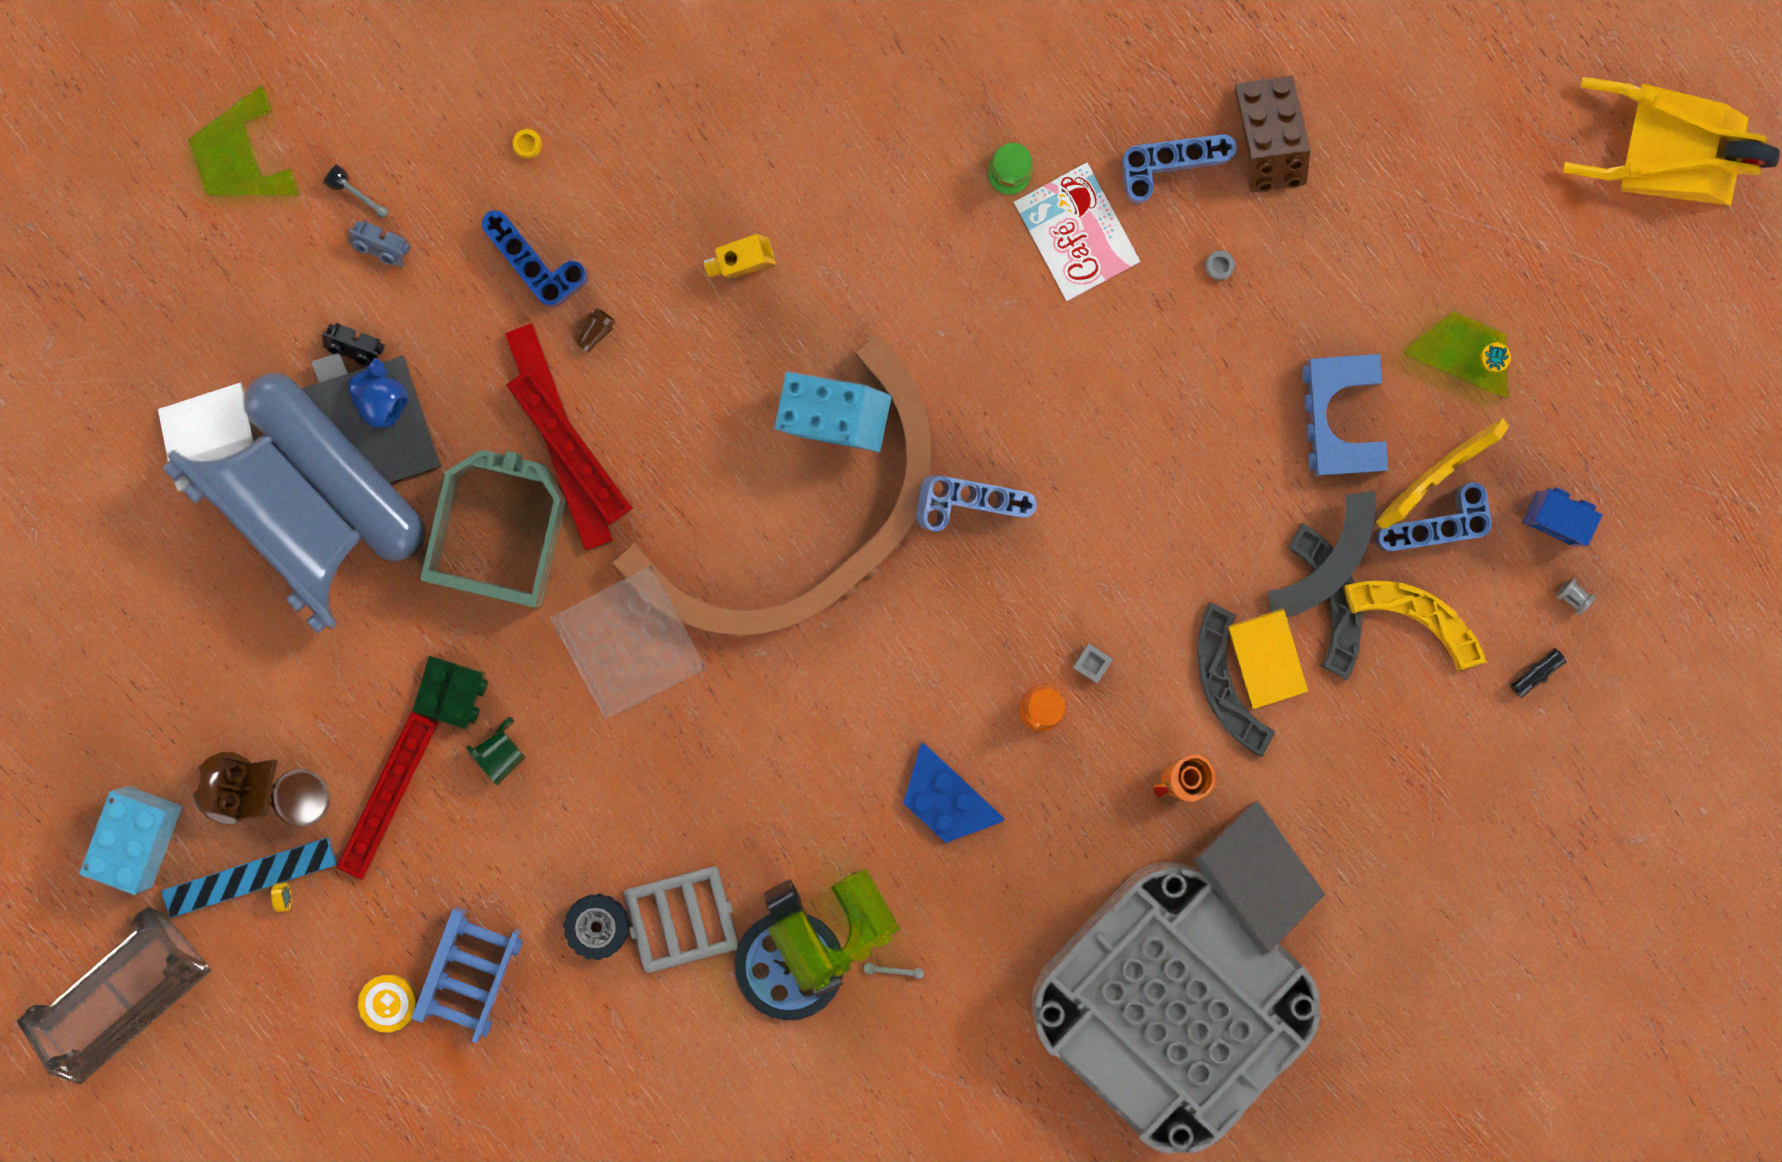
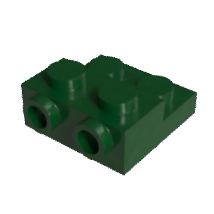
[412,656,488,729]

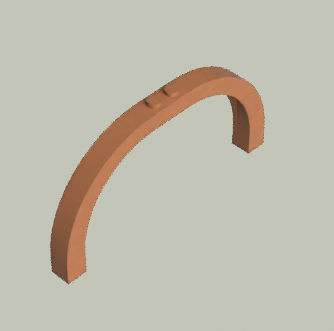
[612,334,932,635]

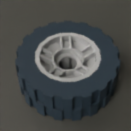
[563,894,629,960]

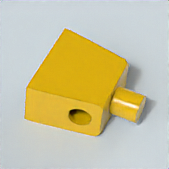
[704,234,777,279]

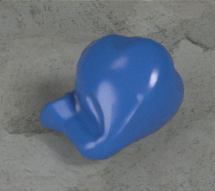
[348,358,409,428]

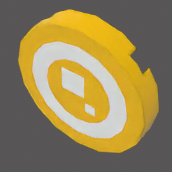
[358,974,417,1033]

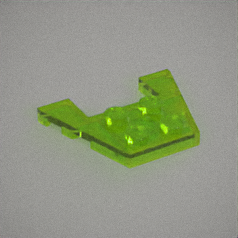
[188,86,300,196]

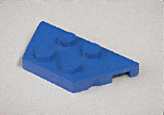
[903,742,1005,843]

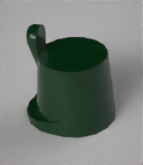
[466,717,526,786]

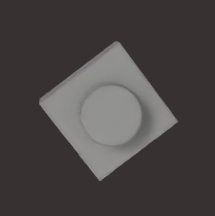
[1073,643,1113,683]

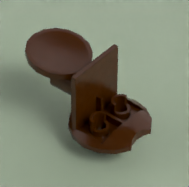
[193,752,330,827]

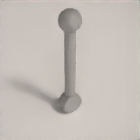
[864,962,924,979]

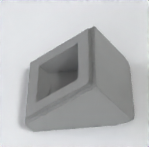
[312,352,349,383]

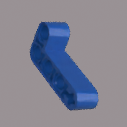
[482,210,588,308]

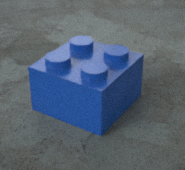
[1522,487,1603,547]

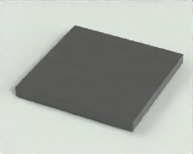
[302,356,441,483]
[1193,800,1325,956]

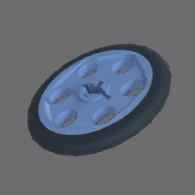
[735,914,844,1020]

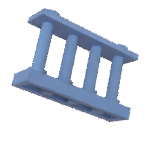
[411,906,523,1043]

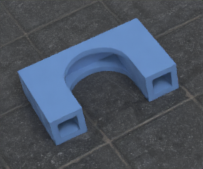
[1302,354,1388,476]

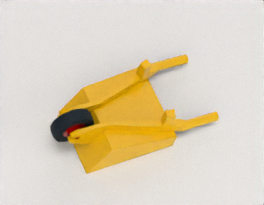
[1563,77,1780,206]

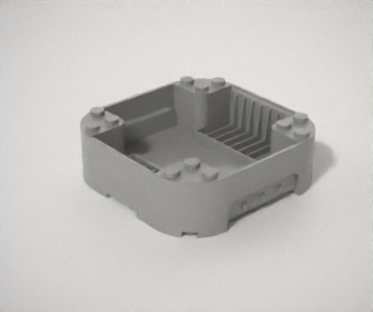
[1031,861,1320,1154]

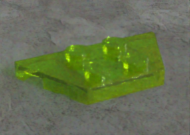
[1403,311,1509,399]

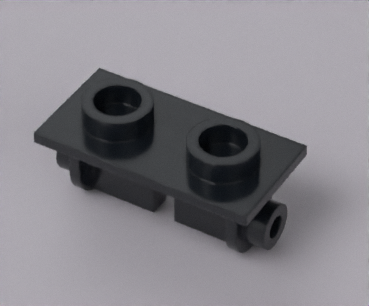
[322,323,385,366]

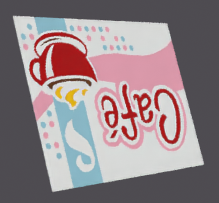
[1014,163,1141,301]

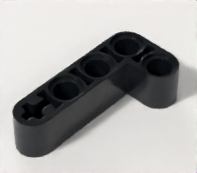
[764,879,843,998]

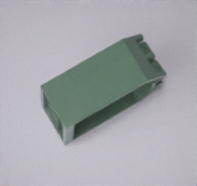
[420,450,567,608]

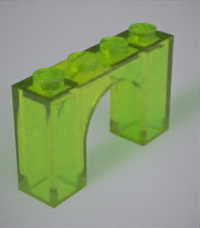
[767,868,900,991]

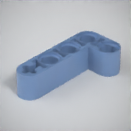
[1122,134,1237,204]
[916,475,1037,531]
[1374,483,1491,551]

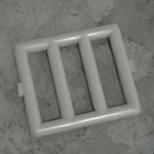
[624,866,739,973]

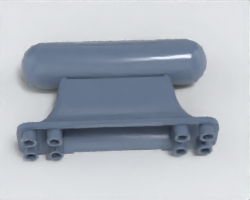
[162,372,425,634]

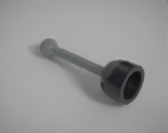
[323,164,388,218]

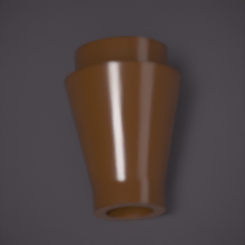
[576,308,615,353]

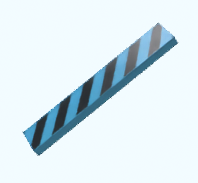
[161,837,337,918]

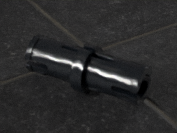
[1510,648,1567,699]

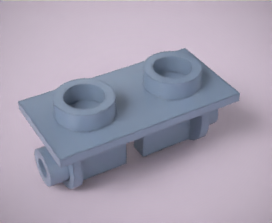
[349,221,411,268]

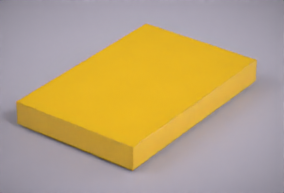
[1227,608,1308,709]

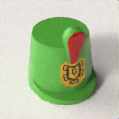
[988,143,1033,195]

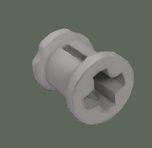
[1556,577,1596,616]

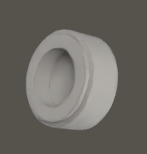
[1205,251,1235,281]

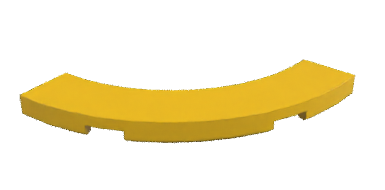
[1376,418,1509,529]
[1342,580,1487,671]

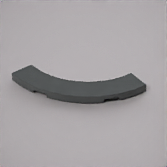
[1268,491,1376,617]
[1287,523,1362,680]
[1197,602,1275,757]

